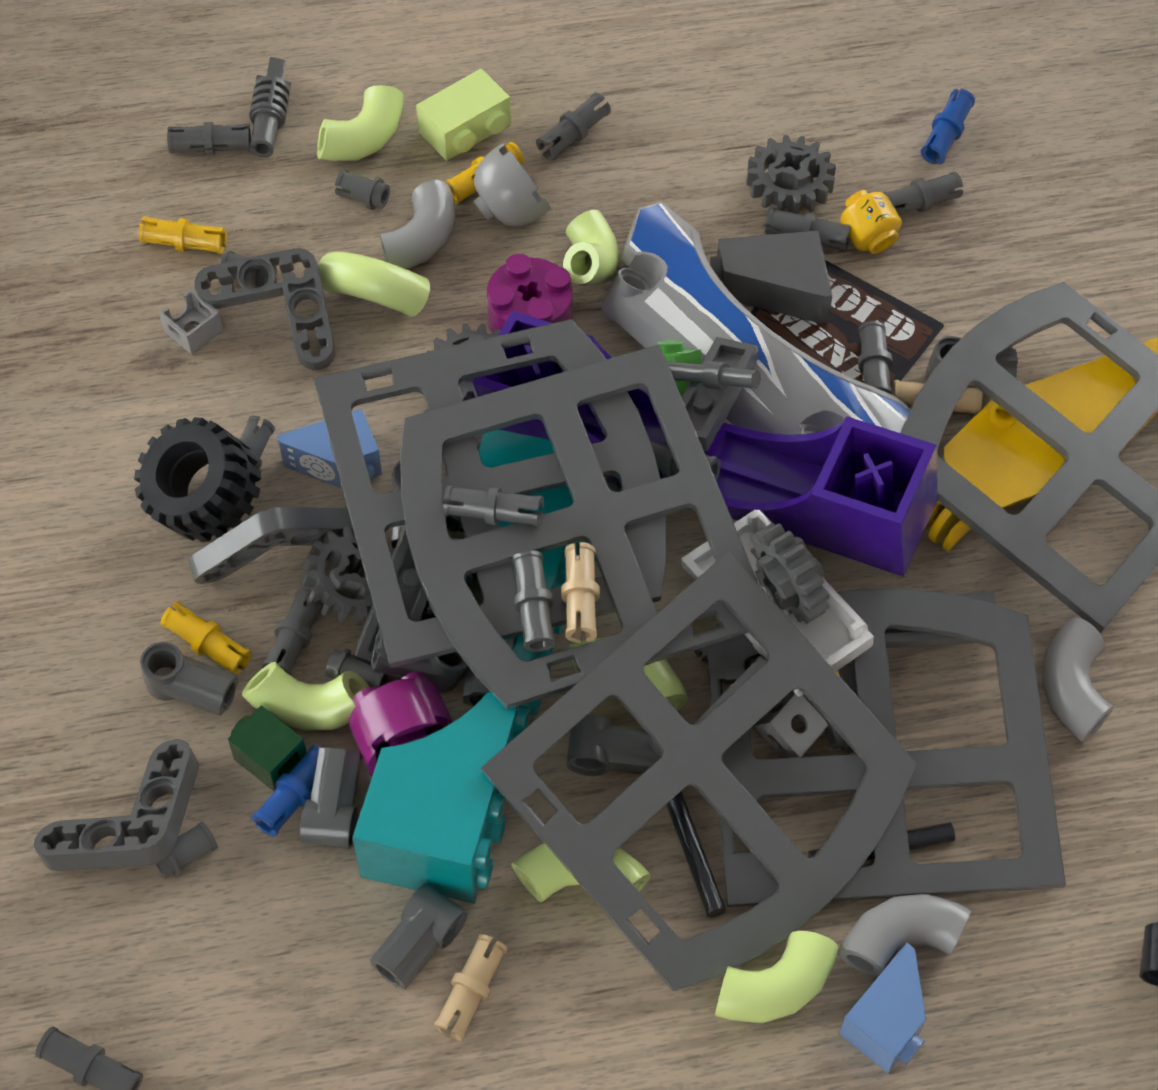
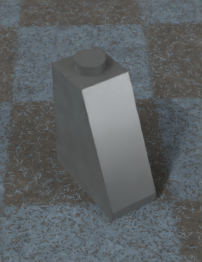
[710,231,833,323]

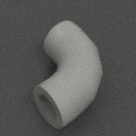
[380,180,455,270]
[1042,617,1114,742]
[838,894,971,976]

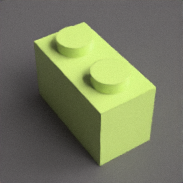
[416,69,511,161]

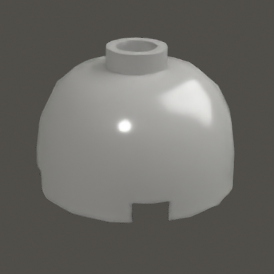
[474,143,551,227]

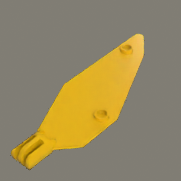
[923,338,1158,552]

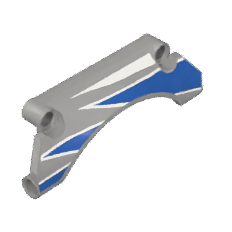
[601,201,910,435]

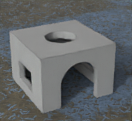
[159,289,223,355]
[753,691,829,758]

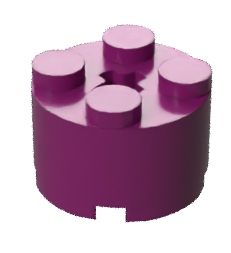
[487,254,573,332]
[349,672,453,777]

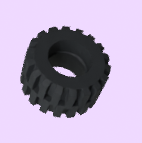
[134,417,261,542]

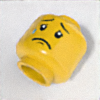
[840,190,902,254]

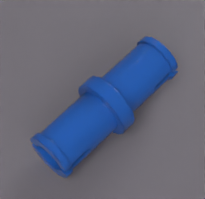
[921,89,975,164]
[251,745,322,837]

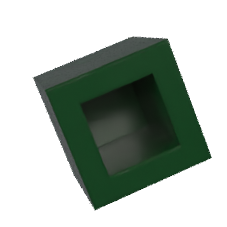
[228,705,307,791]

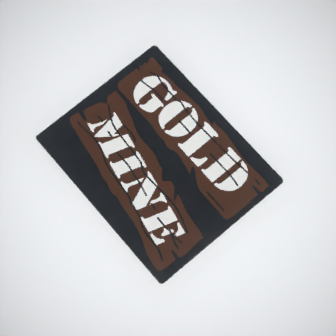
[750,260,944,388]

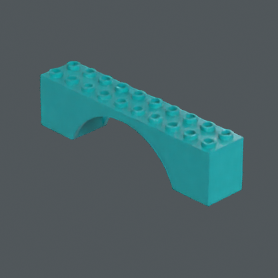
[352,429,587,904]

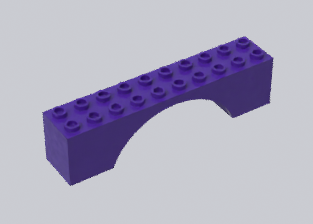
[472,311,938,577]

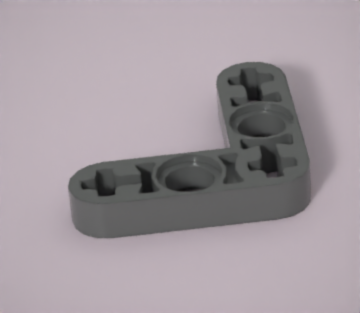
[195,248,335,370]
[188,507,355,584]
[34,739,199,871]

